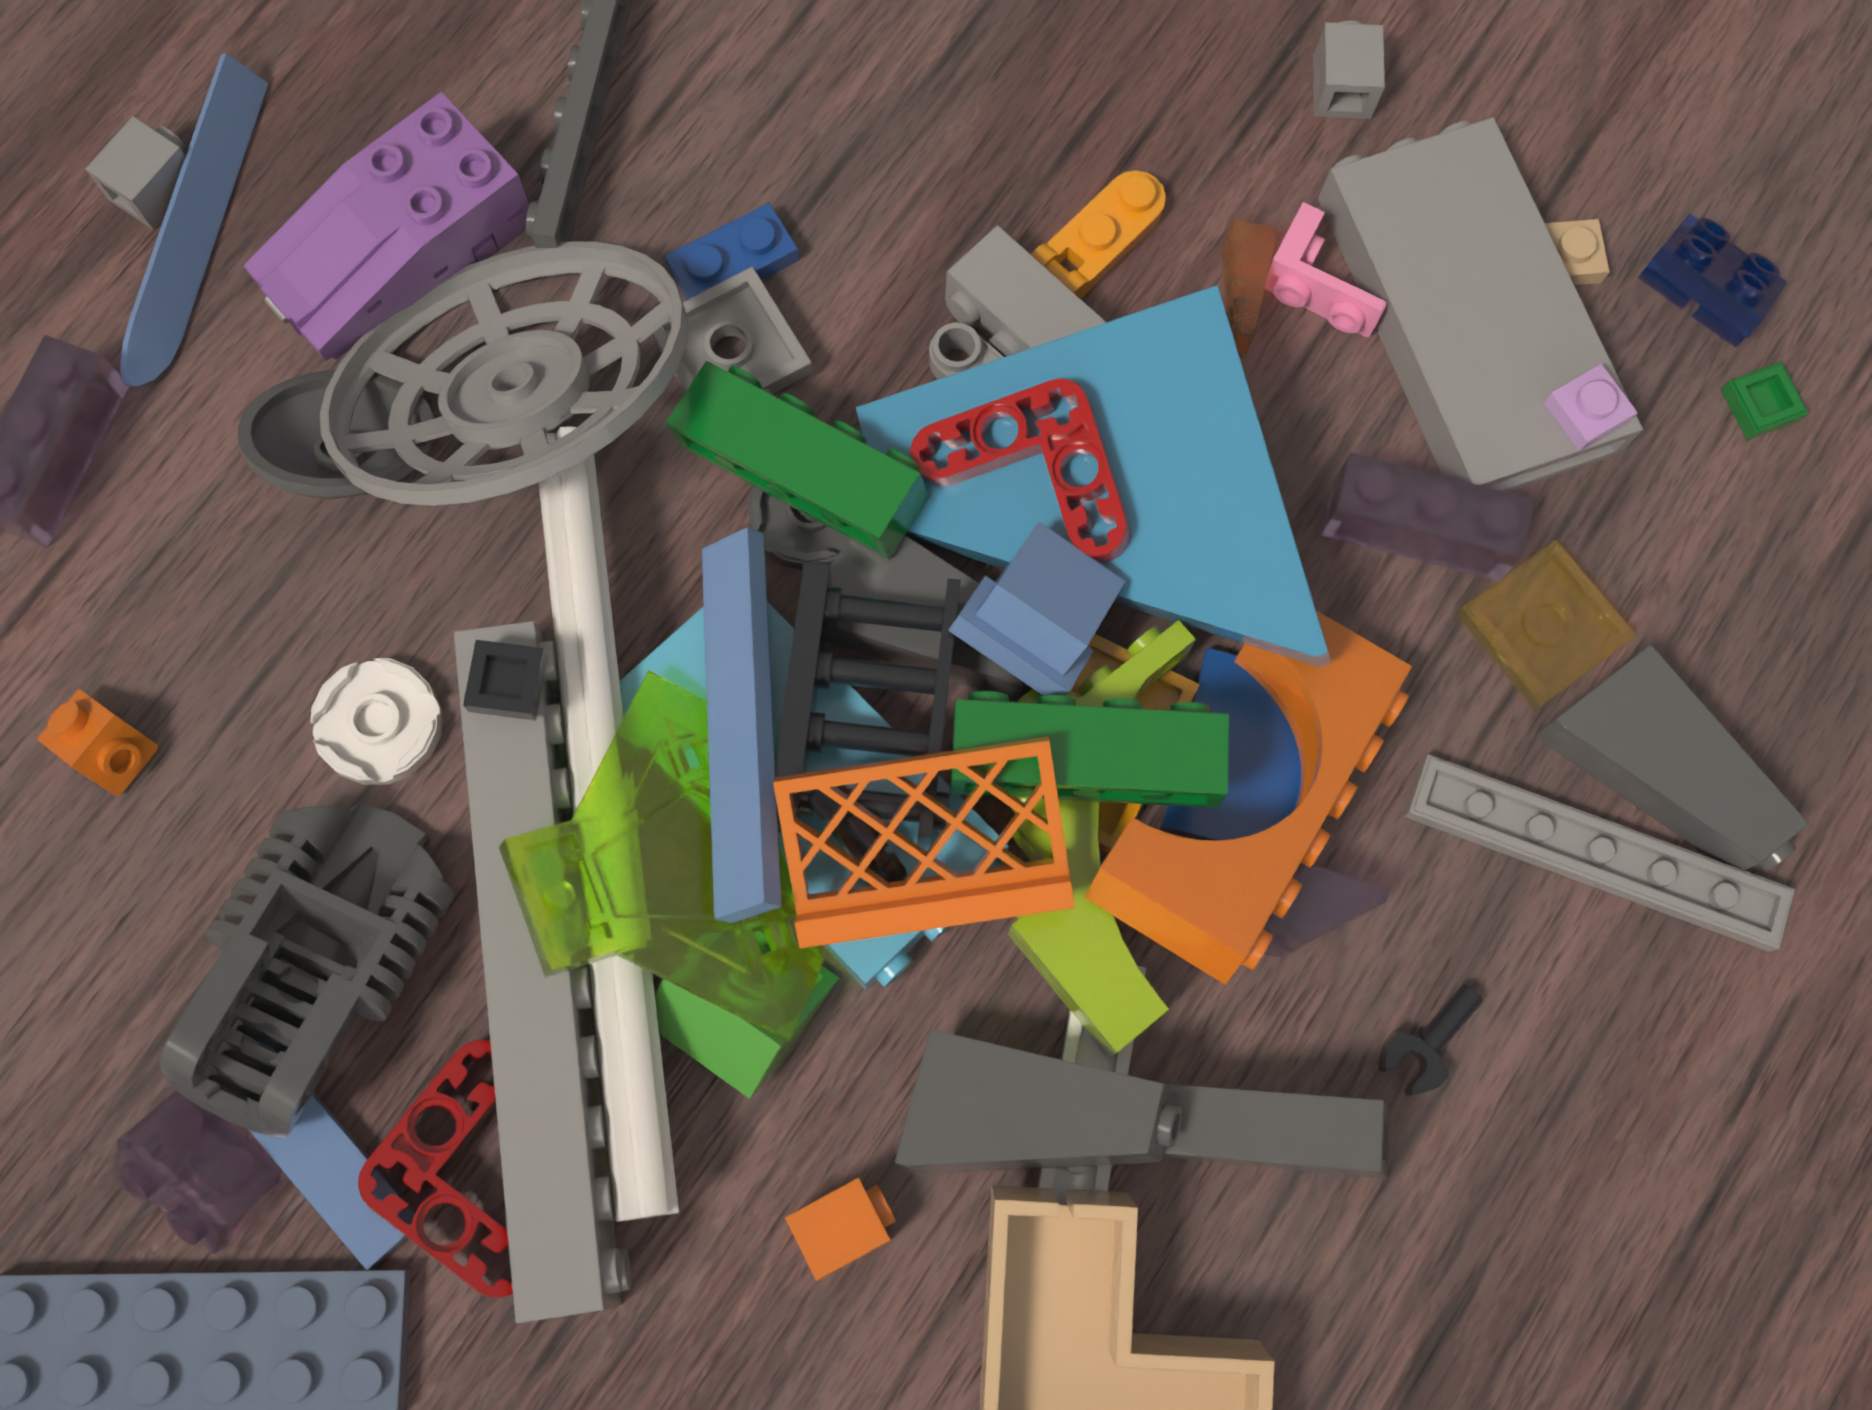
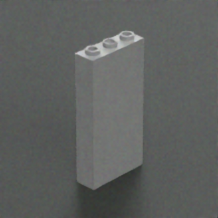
[1318,117,1643,509]

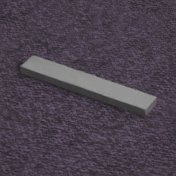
[1404,754,1795,952]

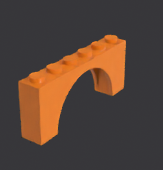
[1084,610,1412,985]

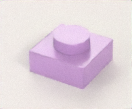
[1543,364,1638,452]

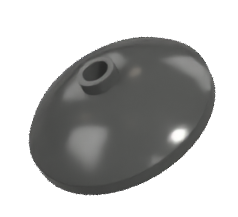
[238,370,434,499]

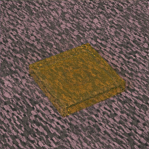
[1456,540,1636,711]

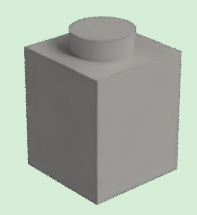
[1313,20,1385,119]
[85,116,188,230]

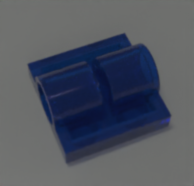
[1638,213,1787,348]

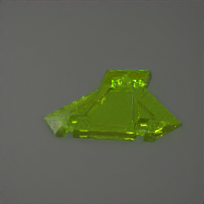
[499,670,824,1042]

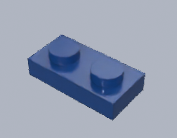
[664,203,799,300]

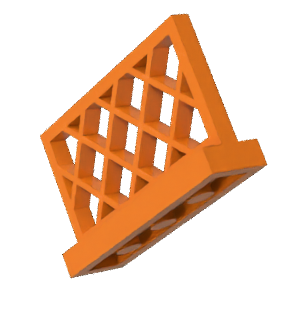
[773,736,1075,949]

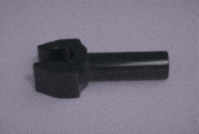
[1379,985,1483,1096]

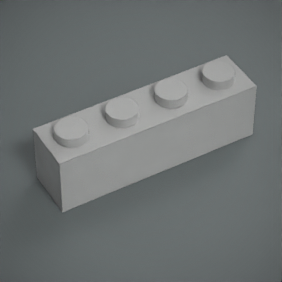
[945,225,1107,357]

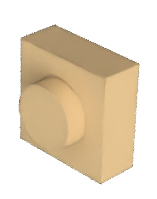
[1545,219,1610,285]

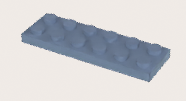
[0,1270,412,1410]

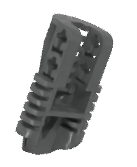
[159,803,455,1137]

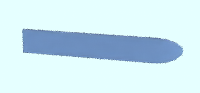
[120,53,269,387]

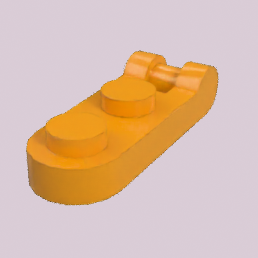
[1030,170,1166,299]

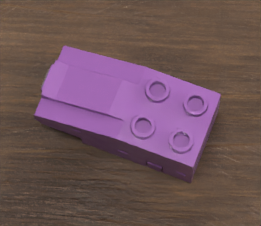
[243,92,529,361]

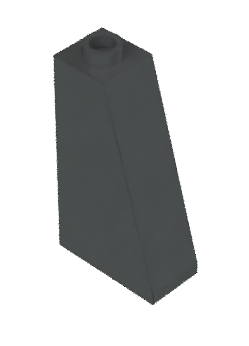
[796,536,1030,702]
[1537,645,1809,871]
[895,1029,1182,1174]
[1163,1084,1390,1179]

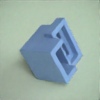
[948,521,1125,696]

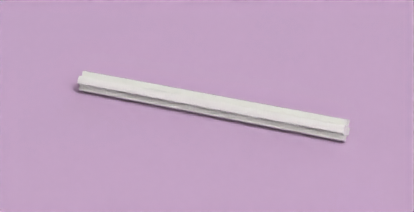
[539,427,679,1222]

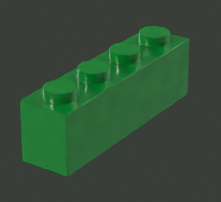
[665,360,929,560]
[950,691,1229,808]

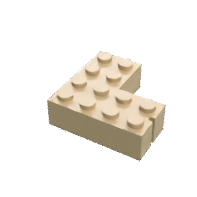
[979,1185,1274,1410]

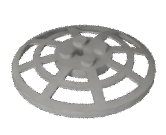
[320,242,688,506]

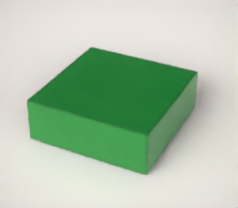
[1720,361,1809,441]

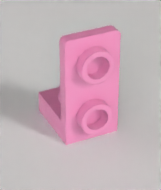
[1262,202,1387,337]

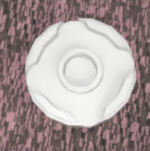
[310,658,443,785]

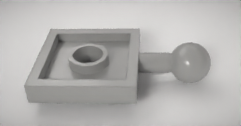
[651,267,813,395]

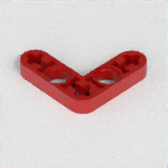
[910,378,1131,563]
[358,1040,513,1298]

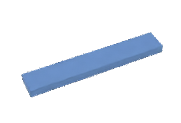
[702,527,781,923]

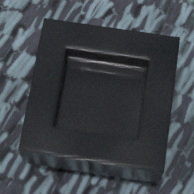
[463,640,548,721]

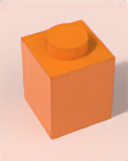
[785,1177,896,1281]

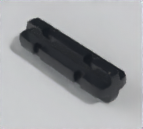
[808,785,907,885]

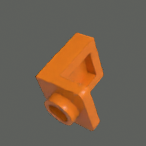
[36,689,158,796]

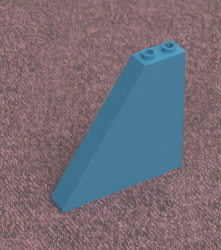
[856,285,1332,667]

